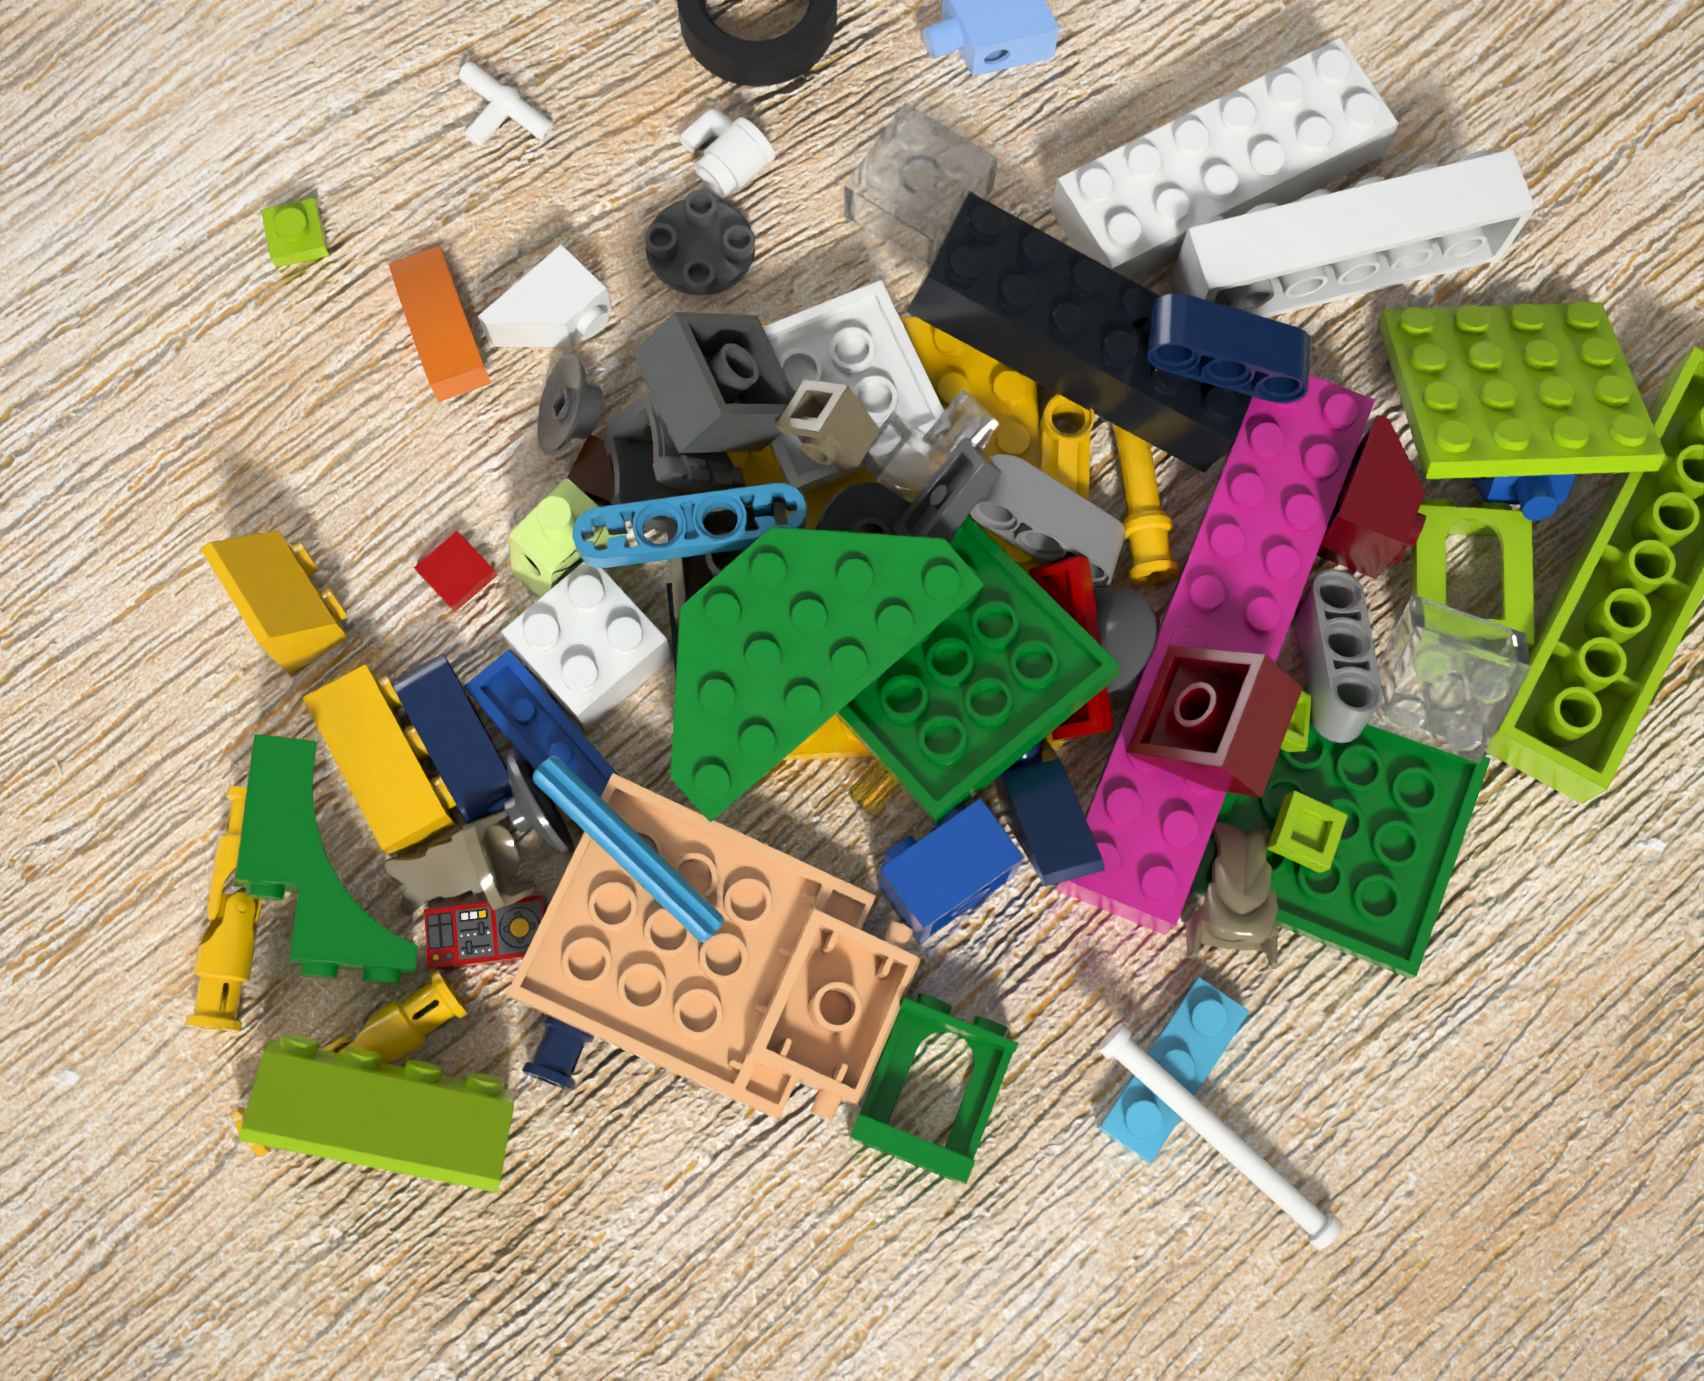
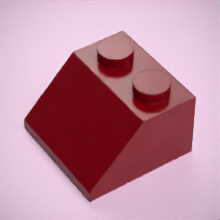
[1316,415,1426,579]
[1127,645,1303,798]

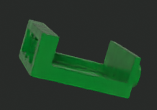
[850,993,1019,1185]

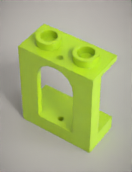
[1402,499,1535,659]

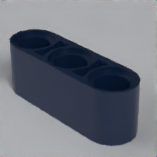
[1147,293,1312,403]
[391,653,513,823]

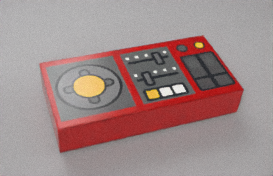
[424,895,547,971]

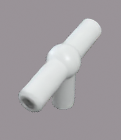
[459,62,553,147]

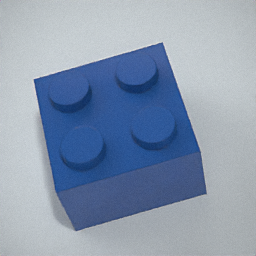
[878,798,1024,945]

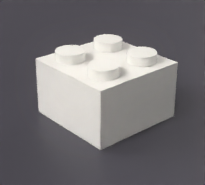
[501,561,673,732]

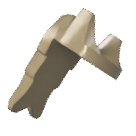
[384,810,536,916]
[1186,822,1278,969]

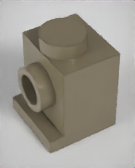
[775,379,880,471]

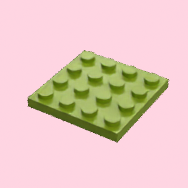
[1379,301,1665,479]

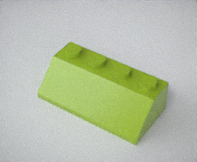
[238,1034,514,1193]

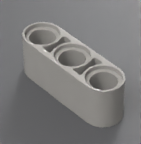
[970,454,1126,588]
[1295,569,1382,743]

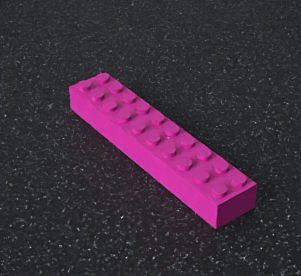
[1055,374,1375,935]

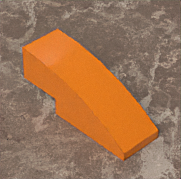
[388,246,491,402]

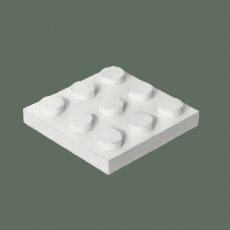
[763,279,951,494]

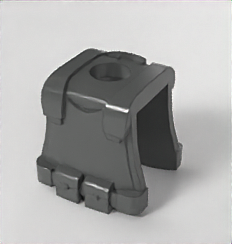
[604,392,746,532]

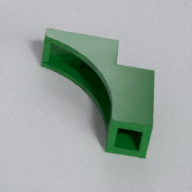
[234,734,418,984]

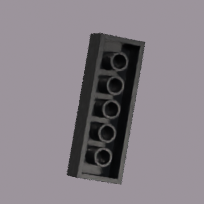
[906,191,1252,473]

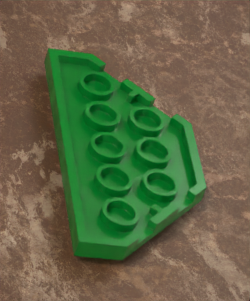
[670,526,984,822]

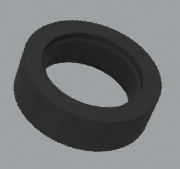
[677,0,837,87]

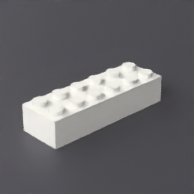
[1051,37,1399,282]
[1171,149,1536,318]

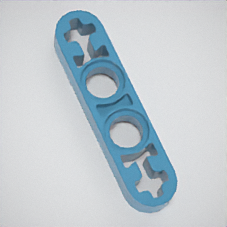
[572,483,807,568]

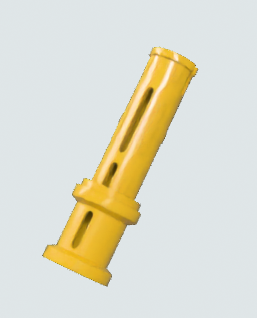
[1112,423,1180,587]

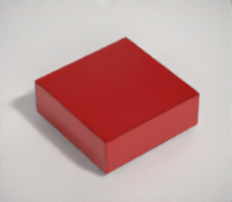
[414,531,497,613]

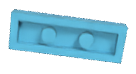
[1098,977,1250,1164]

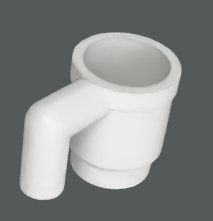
[679,109,775,198]

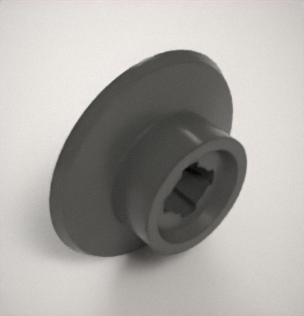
[537,353,603,453]

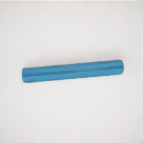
[533,755,724,942]

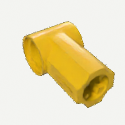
[1039,394,1095,501]

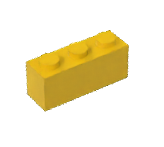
[302,664,457,858]

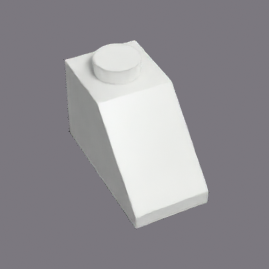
[478,244,612,348]

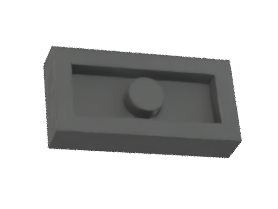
[893,436,1002,544]

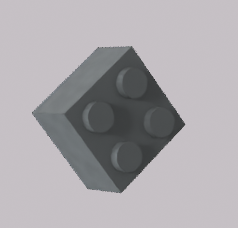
[633,312,795,453]

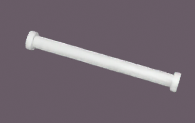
[1098,1023,1343,1250]

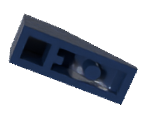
[995,738,1105,887]

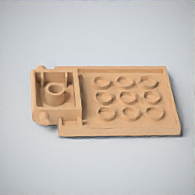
[506,773,921,1122]

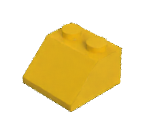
[200,530,349,675]

